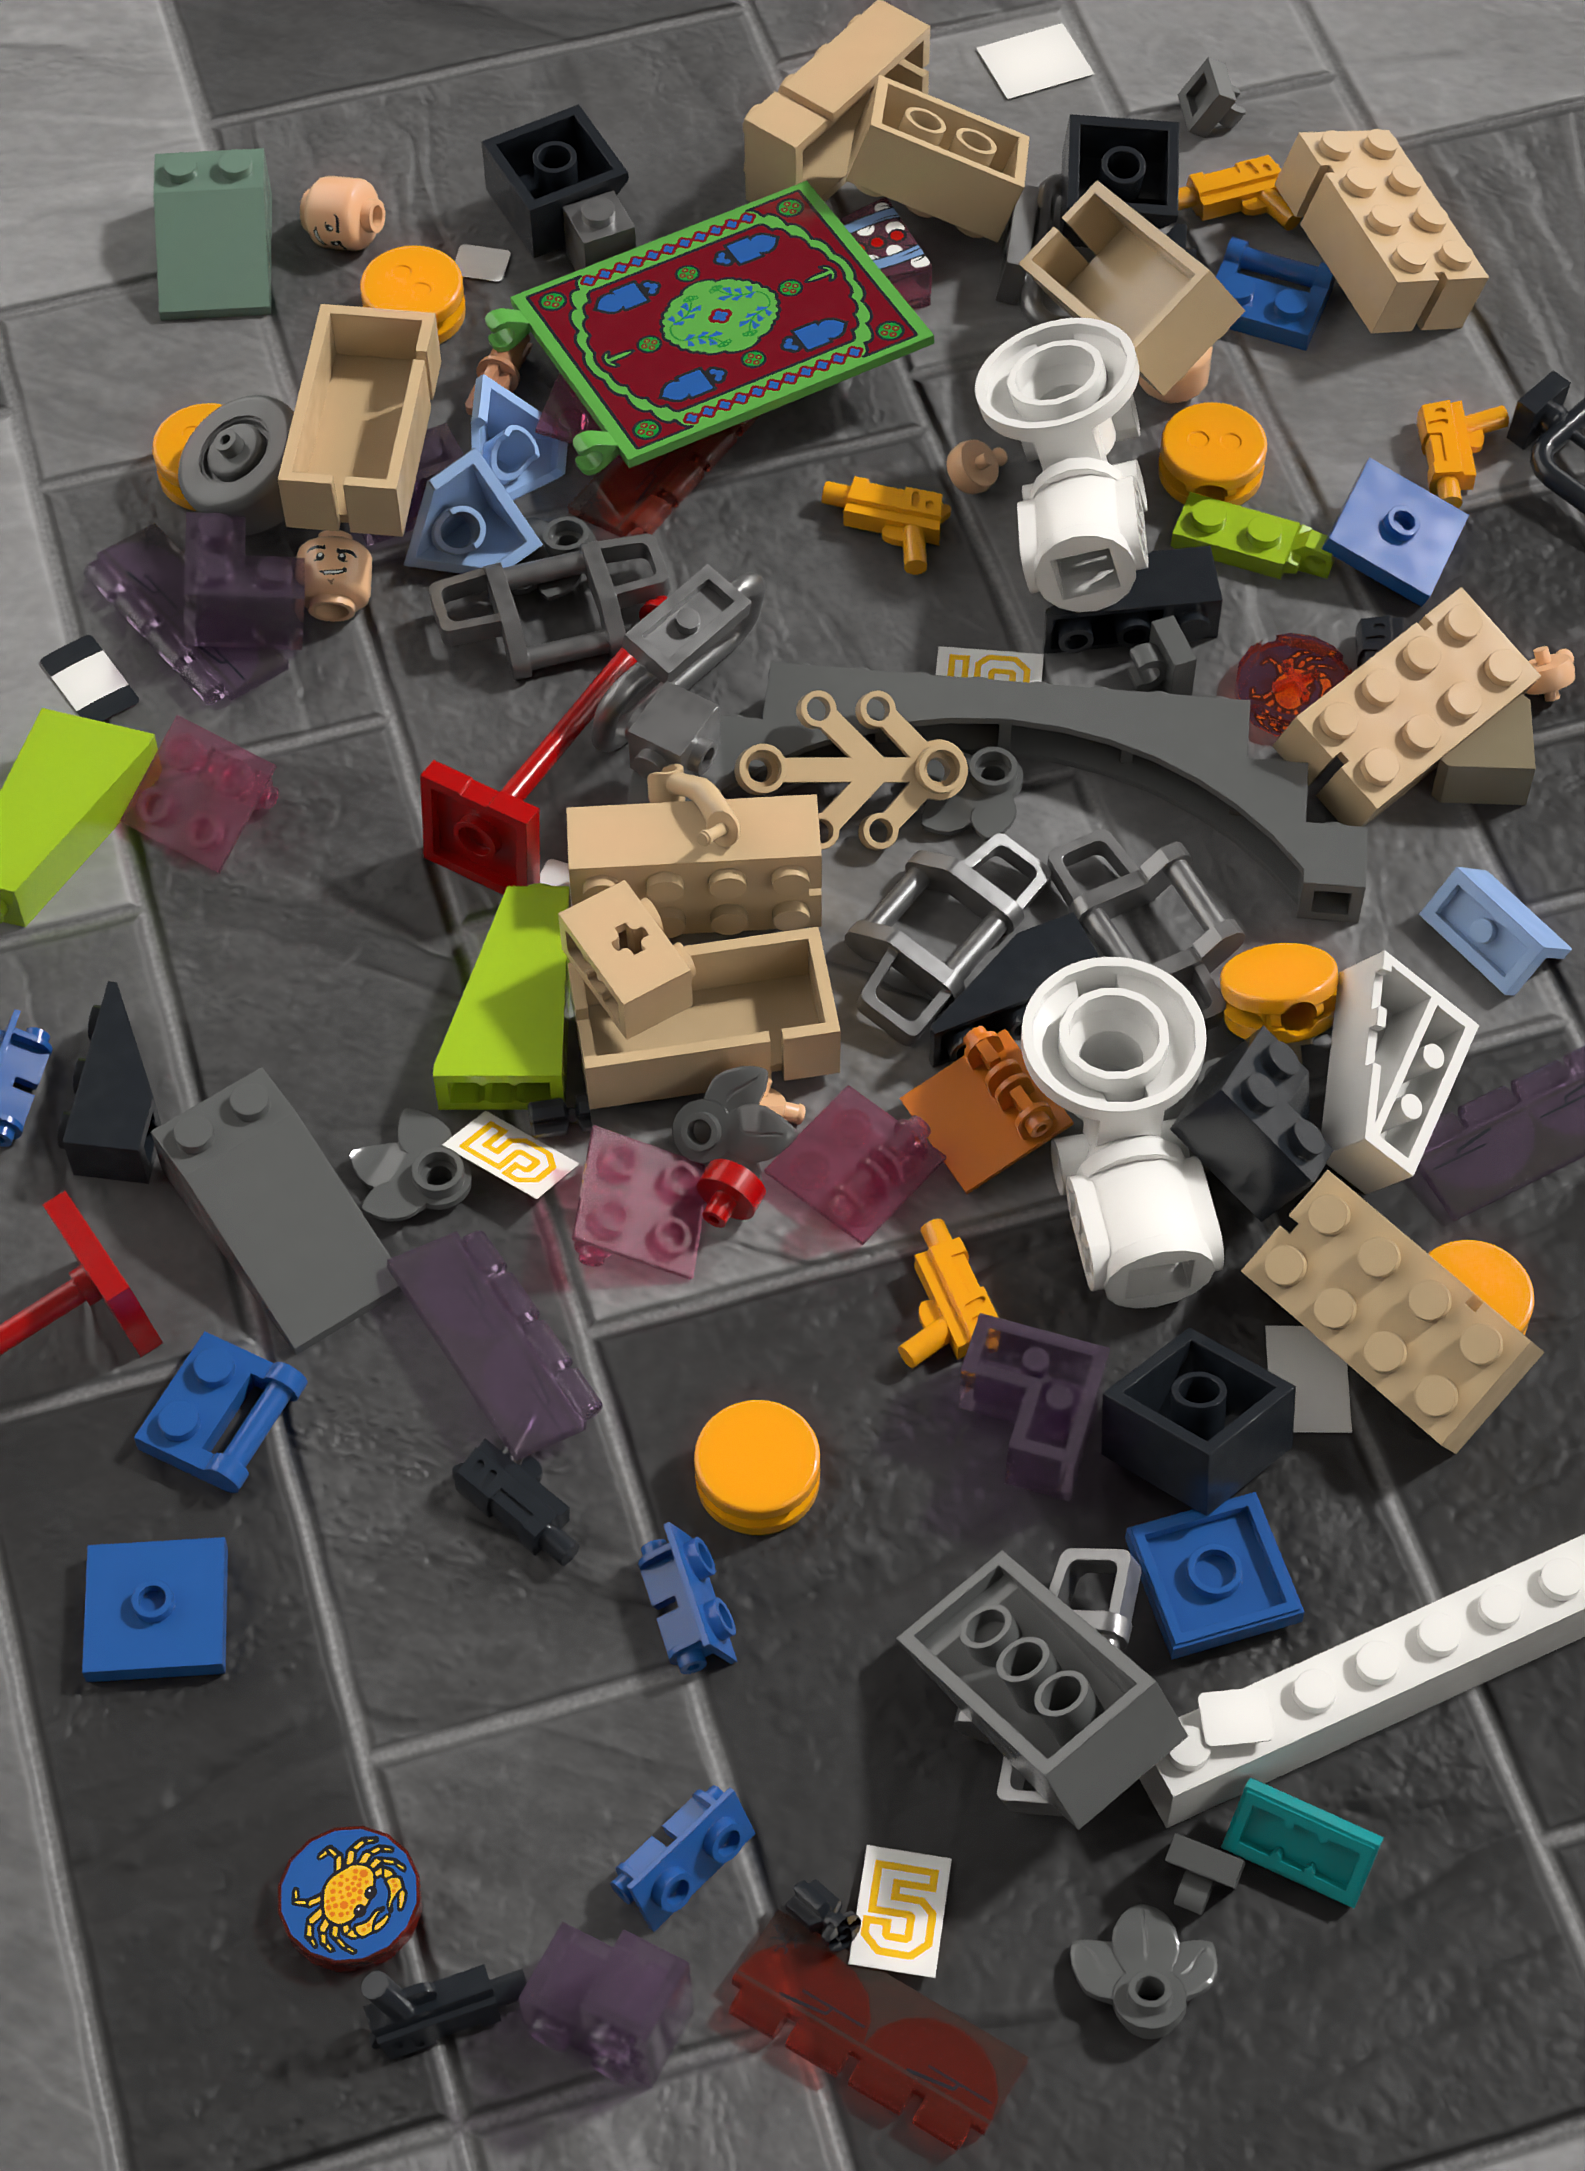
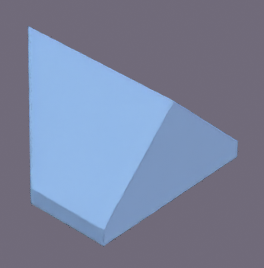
[471,374,569,500]
[404,447,543,574]

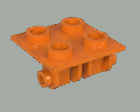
[900,1026,1074,1195]

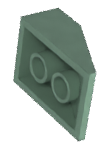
[153,148,272,320]

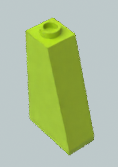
[0,708,164,928]
[433,883,571,1110]

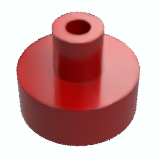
[696,1159,766,1228]

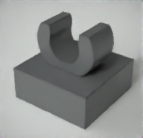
[1178,57,1246,138]
[1128,615,1197,696]
[1165,1833,1246,1915]

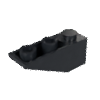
[1043,546,1223,654]
[929,912,1100,1068]
[57,981,162,1184]

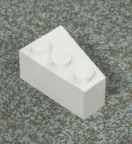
[1321,950,1479,1195]

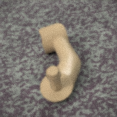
[647,763,740,847]

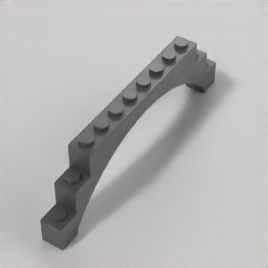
[627,662,1368,923]

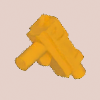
[1178,155,1302,231]
[1416,400,1509,509]
[821,476,951,575]
[898,1219,1003,1368]

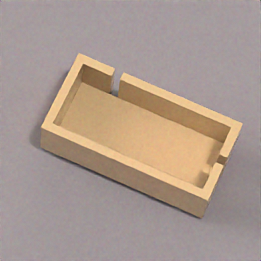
[743,0,930,202]
[1274,129,1489,333]
[1018,181,1245,396]
[278,304,441,537]
[1272,587,1541,827]
[566,794,822,938]
[568,927,841,1110]
[1241,1170,1545,1454]

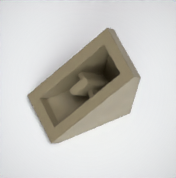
[1431,693,1536,805]

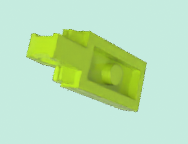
[1171,492,1336,580]

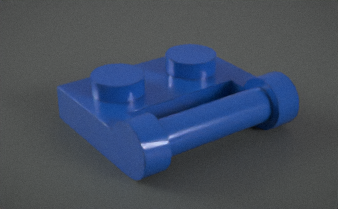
[1216,237,1336,351]
[134,1331,308,1493]

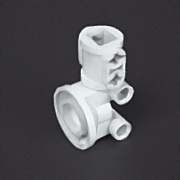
[975,318,1149,612]
[1021,957,1224,1308]

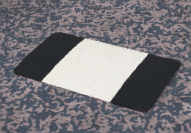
[40,635,140,722]

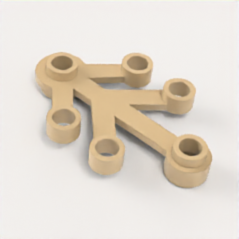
[734,690,968,851]

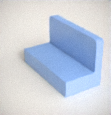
[1419,867,1572,996]

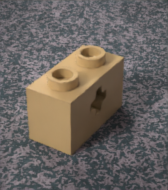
[558,880,696,1040]

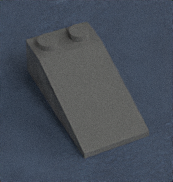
[151,1067,408,1355]
[896,1550,1188,1830]

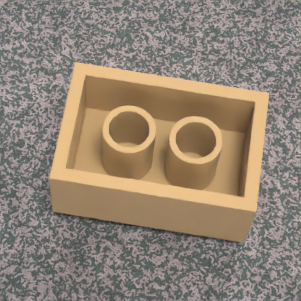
[845,75,1029,242]

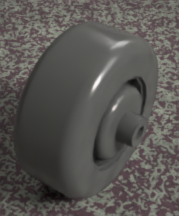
[178,395,294,536]

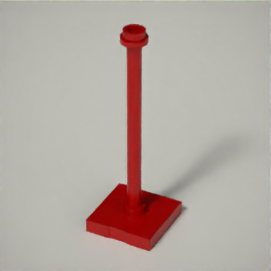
[420,596,668,895]
[0,1191,163,1357]

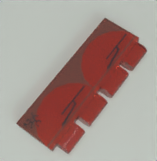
[567,414,762,537]
[729,1910,1029,2151]

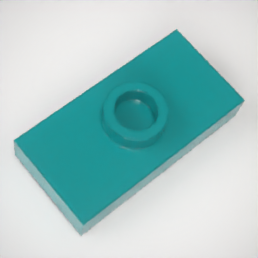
[1221,1777,1384,1908]

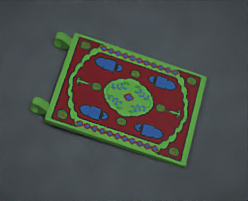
[485,181,934,475]

